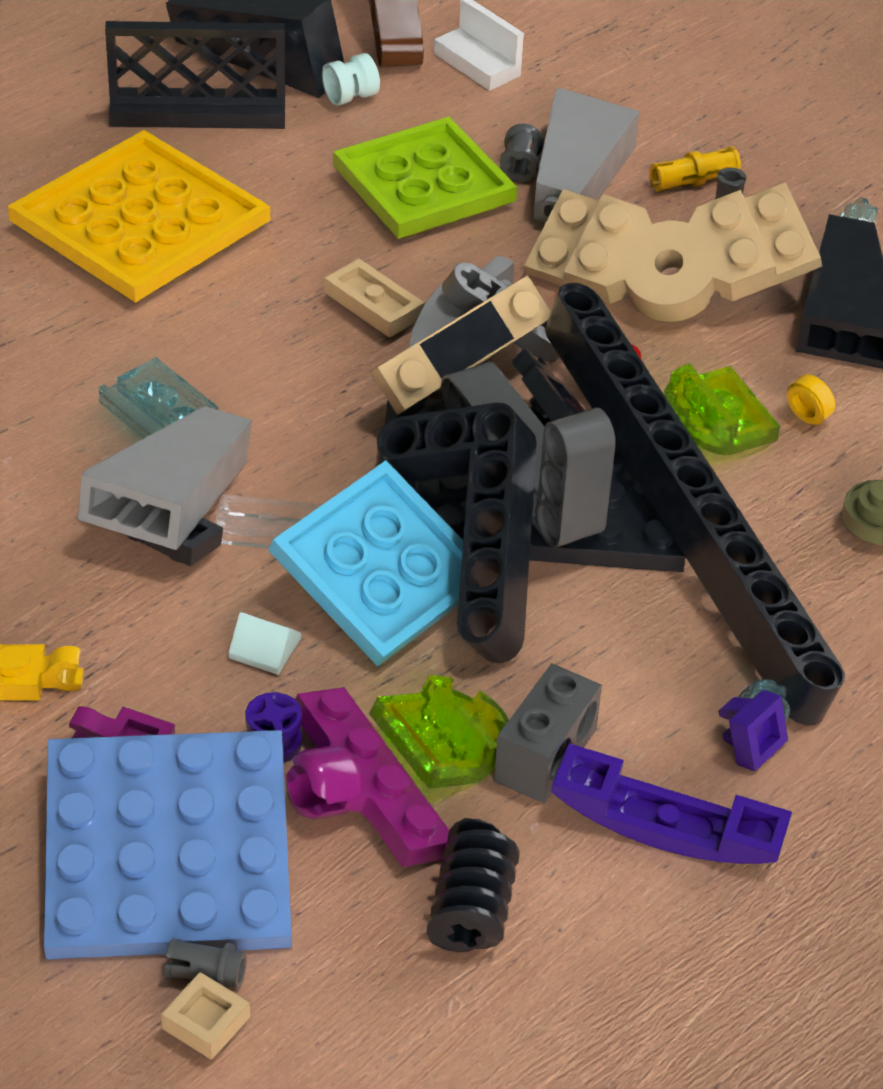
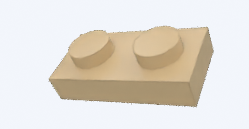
[324,258,425,338]

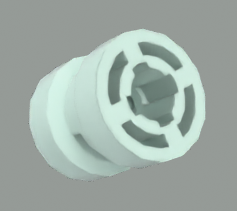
[322,53,380,106]

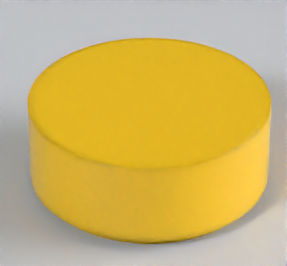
[786,374,836,425]

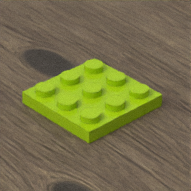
[333,116,517,239]

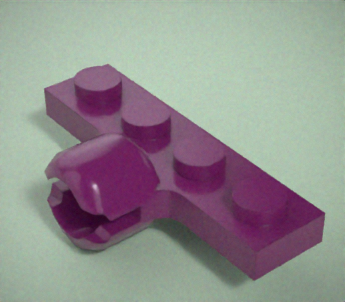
[286,687,449,867]

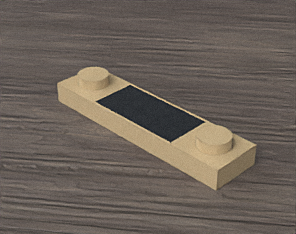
[370,275,551,415]

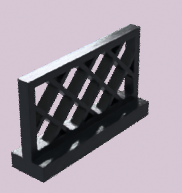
[105,21,285,129]

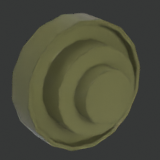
[841,480,883,545]

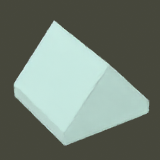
[228,612,301,675]

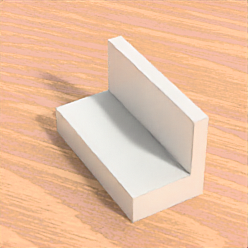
[433,0,524,91]

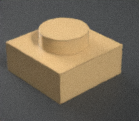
[161,972,250,1060]

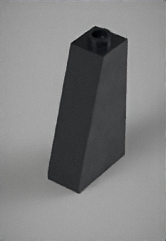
[796,214,883,369]

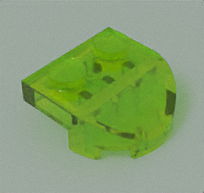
[663,363,780,455]
[369,675,509,789]

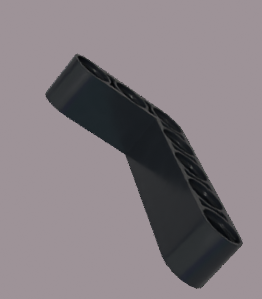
[377,402,537,664]

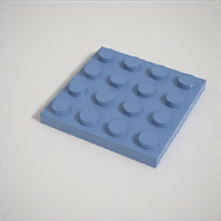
[44,730,292,959]

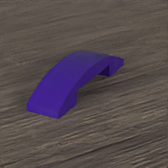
[551,743,792,864]

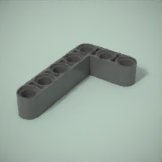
[441,362,615,548]

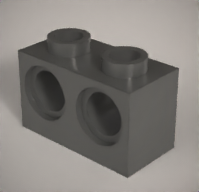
[494,663,602,804]

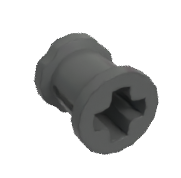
[500,123,544,182]

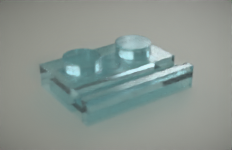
[98,357,219,439]

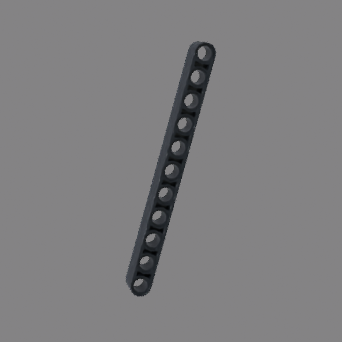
[545,283,845,725]

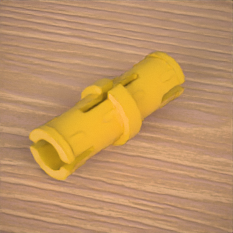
[649,146,741,192]

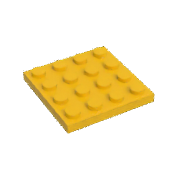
[8,130,270,303]

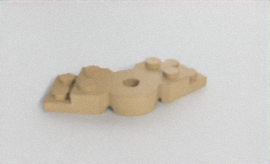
[524,182,822,322]

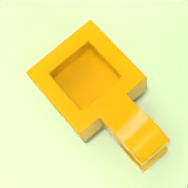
[0,644,84,701]

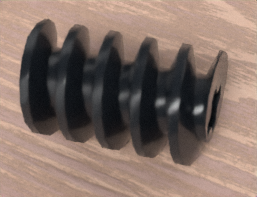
[427,818,520,952]

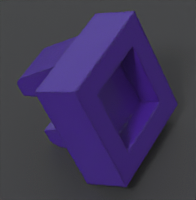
[718,690,788,772]

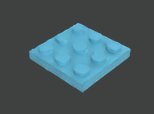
[268,461,463,667]

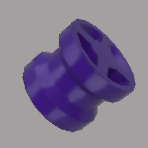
[245,692,302,763]

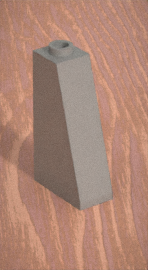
[533,87,639,223]
[77,406,252,550]

